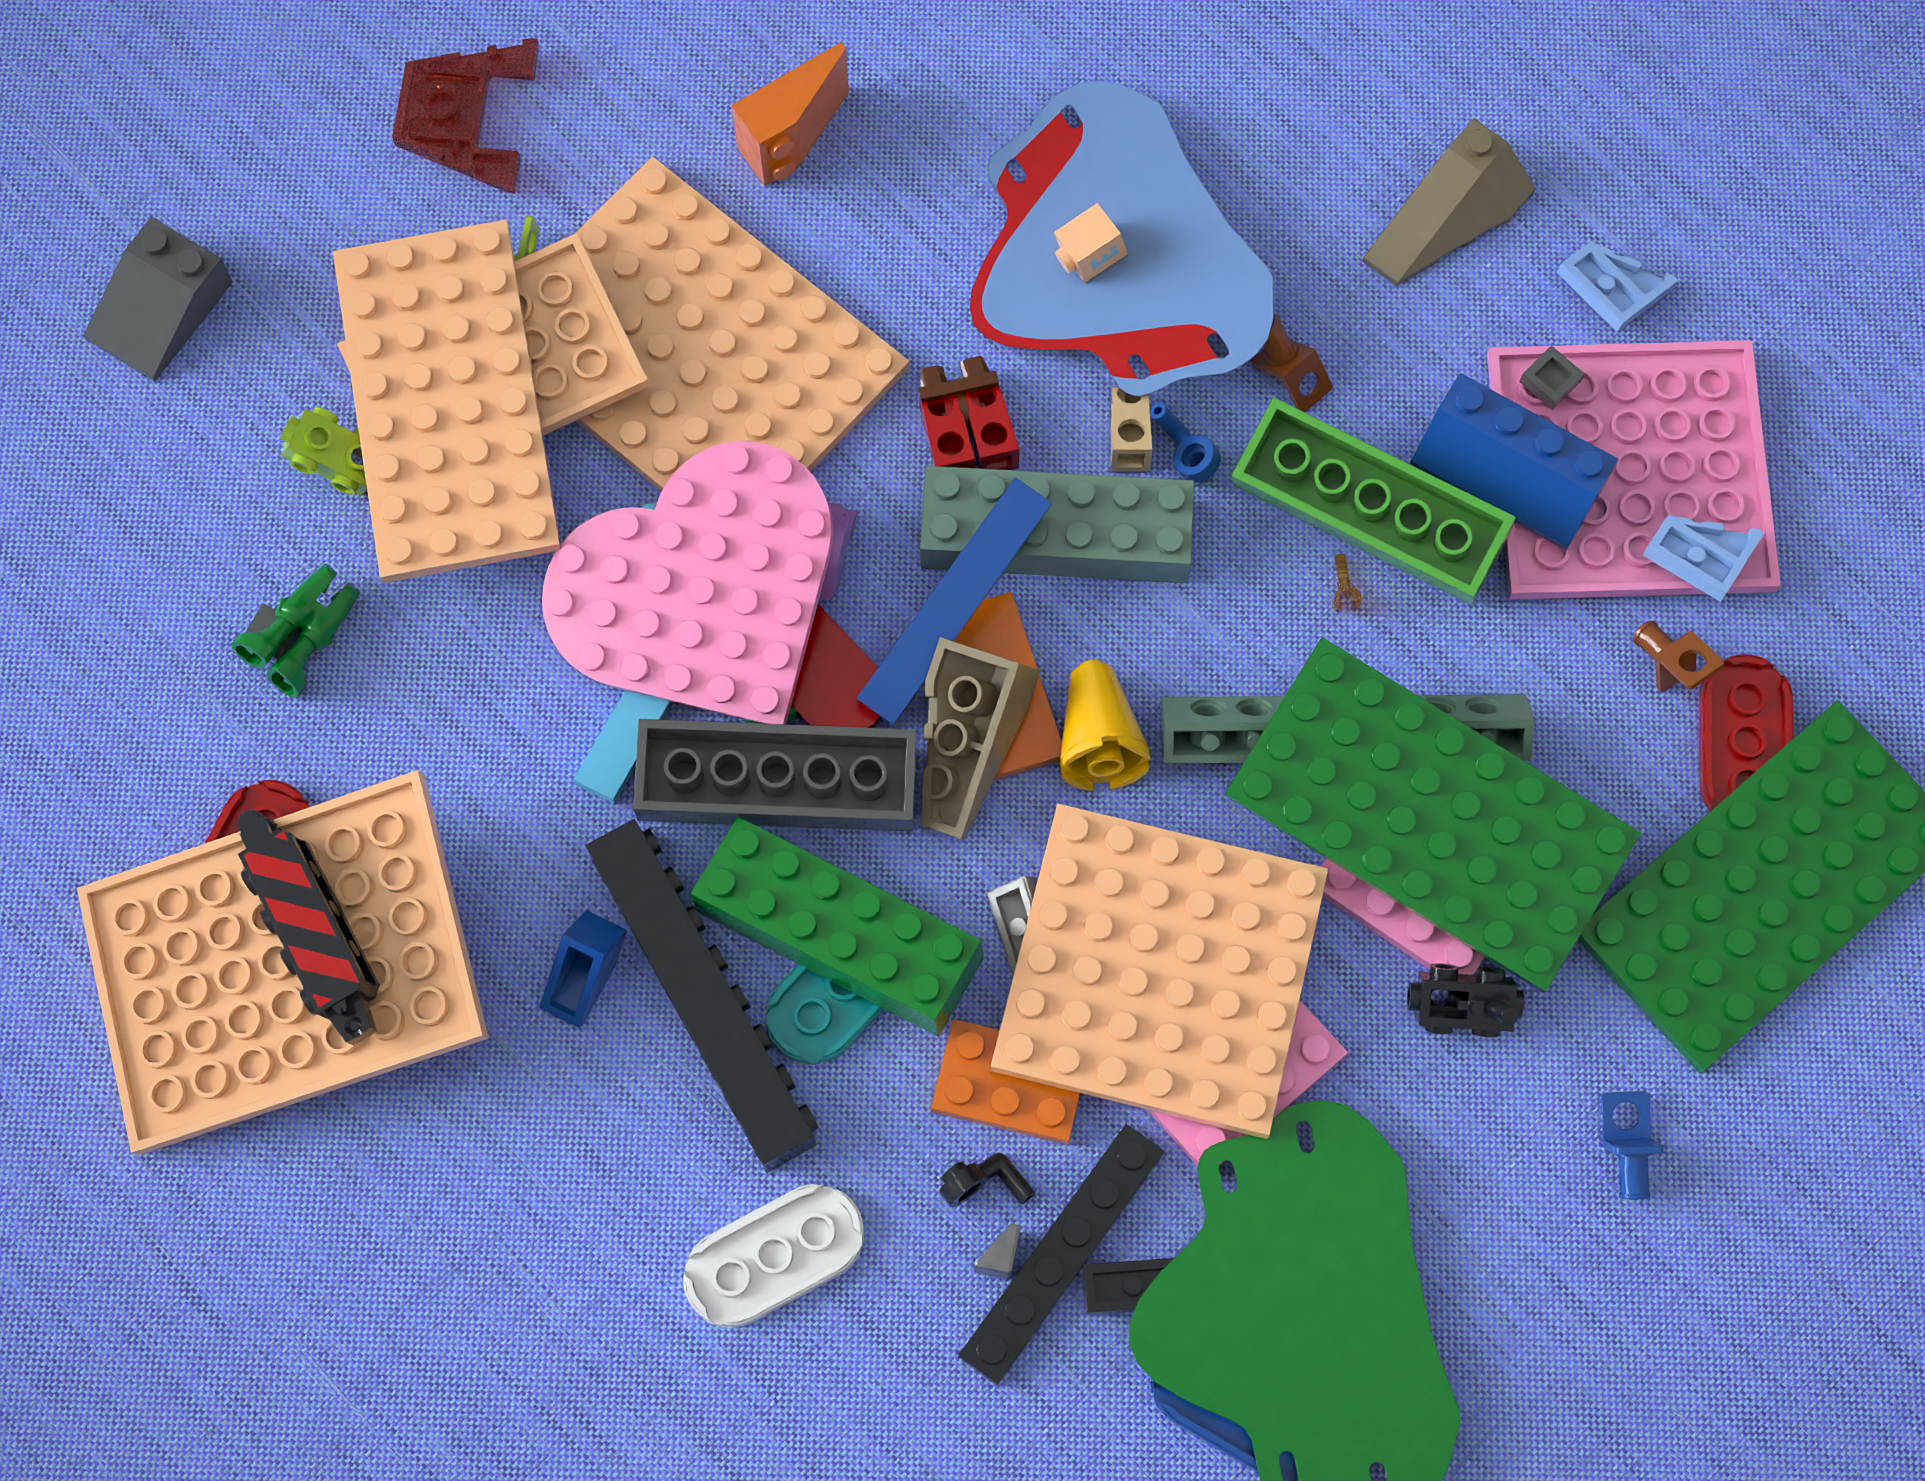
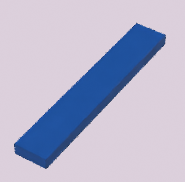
[856,477,1052,726]

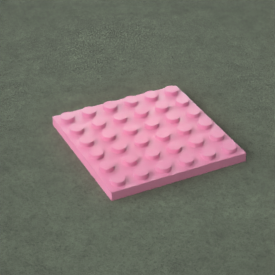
[1487,340,1781,600]

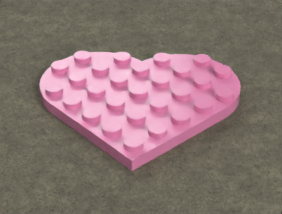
[542,441,834,725]

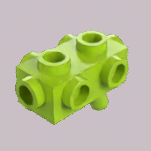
[280,407,367,495]

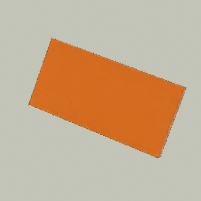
[954,592,1062,781]

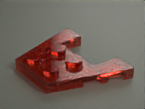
[392,38,540,194]

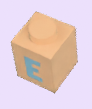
[1054,203,1128,283]

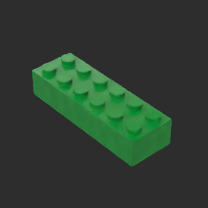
[690,816,984,1037]

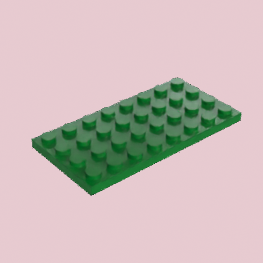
[1224,637,1641,992]
[1578,700,1925,1074]

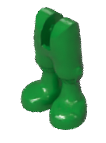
[231,563,360,698]

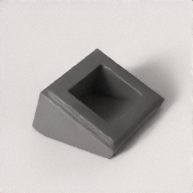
[974,1224,1020,1279]

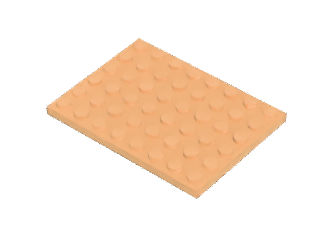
[576,156,910,492]
[77,770,489,1155]

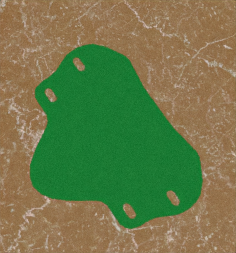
[1129,1101,1460,1481]

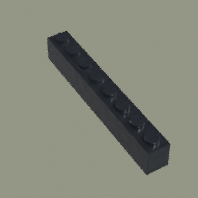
[585,819,819,1173]

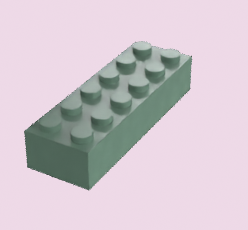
[920,466,1194,583]

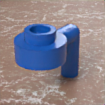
[1150,402,1221,483]

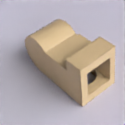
[1110,387,1153,472]

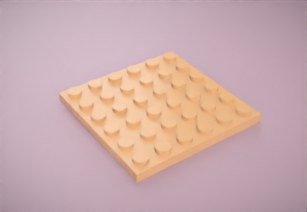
[990,803,1328,1139]

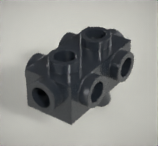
[1407,963,1524,1037]

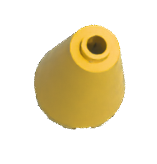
[1059,660,1151,791]

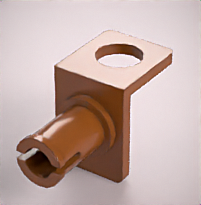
[1251,313,1333,412]
[1633,621,1724,693]

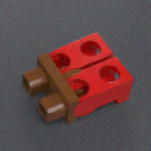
[918,356,1019,470]

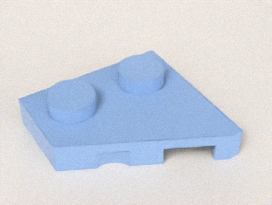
[1556,241,1679,332]
[1643,515,1765,602]

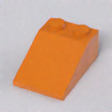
[731,42,849,186]

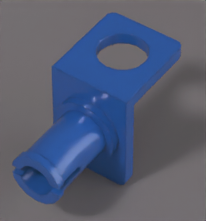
[1601,1091,1664,1200]

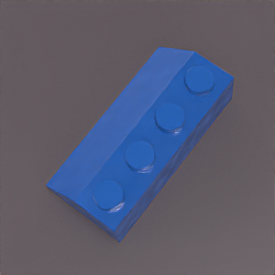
[1410,373,1619,550]

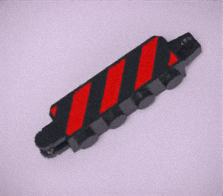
[236,809,380,1045]

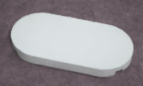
[683,1184,864,1328]

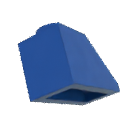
[539,910,627,1028]

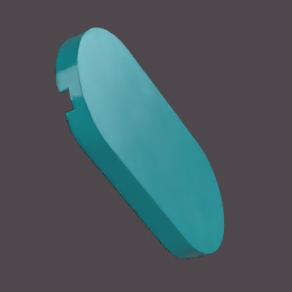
[766,964,885,1065]

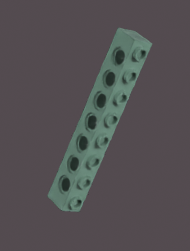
[1160,694,1535,763]

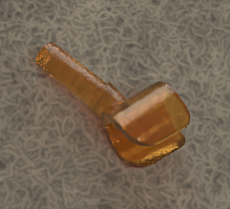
[1332,554,1362,613]

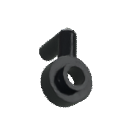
[939,1152,1036,1208]

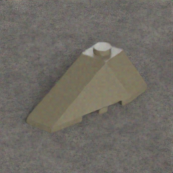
[1363,118,1536,286]
[921,637,1040,840]

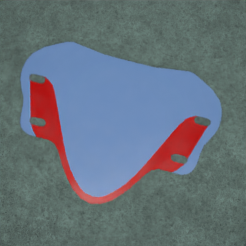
[970,80,1274,396]

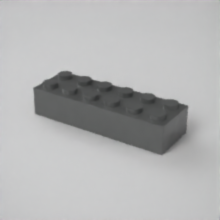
[633,719,916,831]

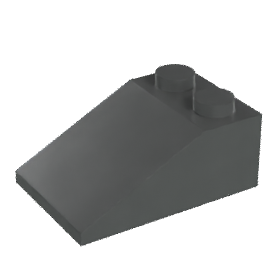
[83,216,233,382]

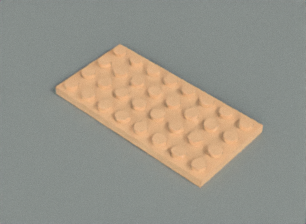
[333,219,561,583]

